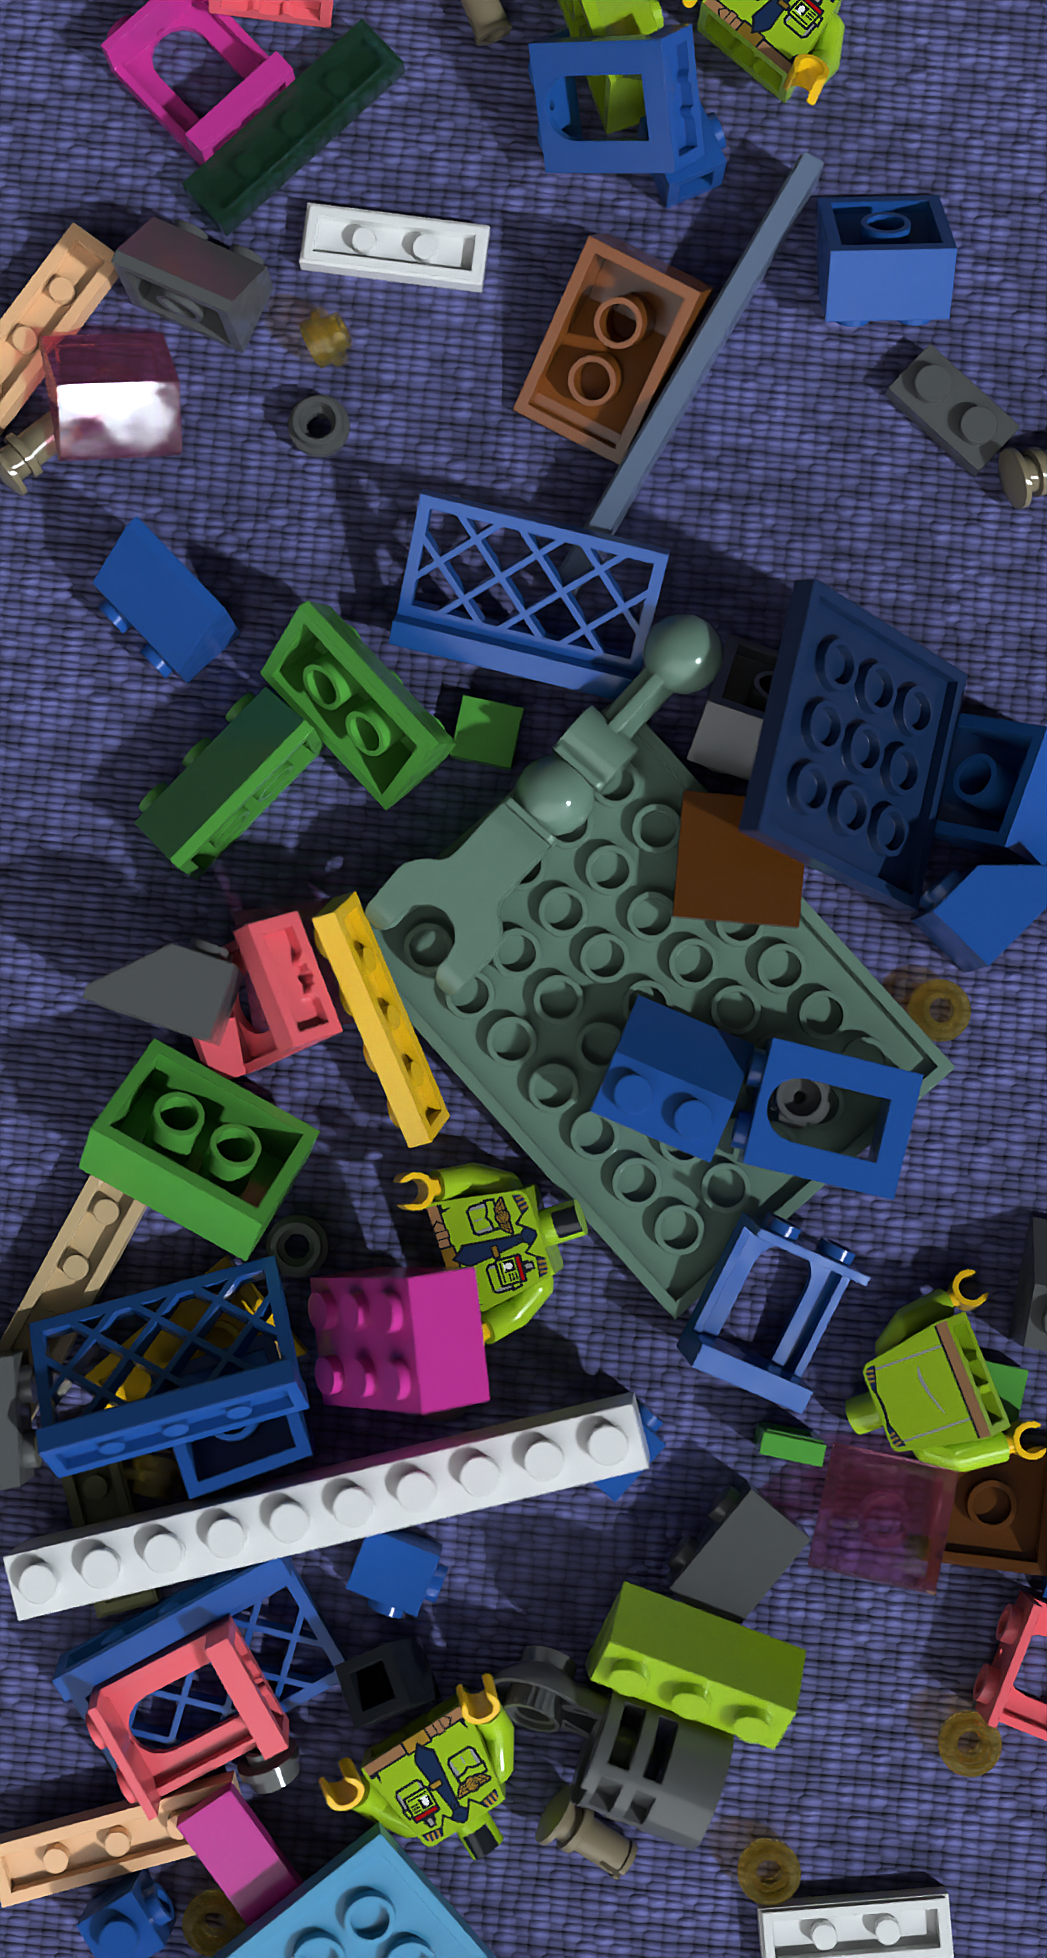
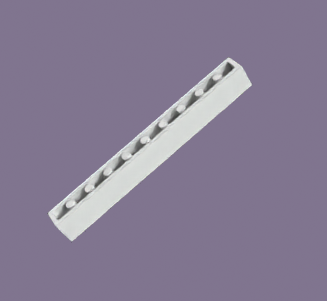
[3,1391,650,1621]

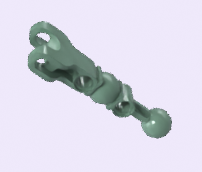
[364,613,724,996]

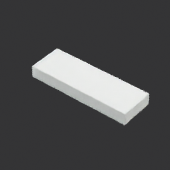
[299,202,490,293]
[756,1886,954,1958]

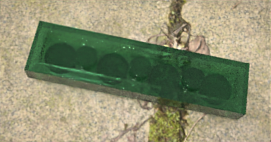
[182,19,405,237]

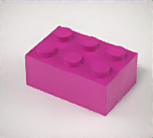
[308,1267,490,1414]

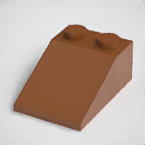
[513,233,715,465]

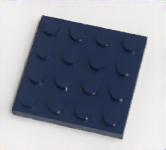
[738,578,968,911]

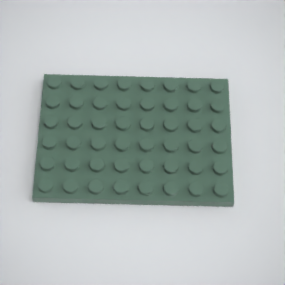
[370,700,956,1320]

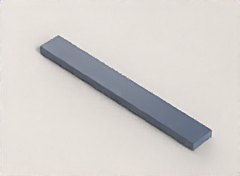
[558,152,824,599]

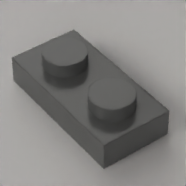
[885,344,1021,477]

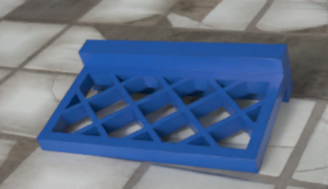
[388,489,670,700]
[29,1255,310,1478]
[52,1555,348,1773]

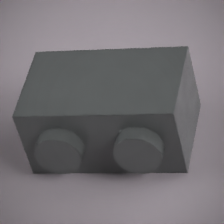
[666,1479,811,1625]

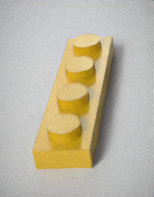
[312,891,450,1148]

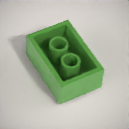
[78,1038,320,1261]

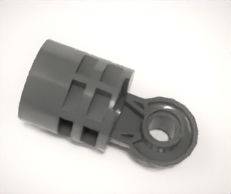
[493,1645,734,1851]

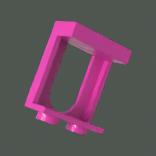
[101,0,299,176]

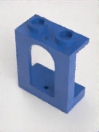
[528,24,705,173]
[730,1037,924,1200]
[676,1212,870,1414]

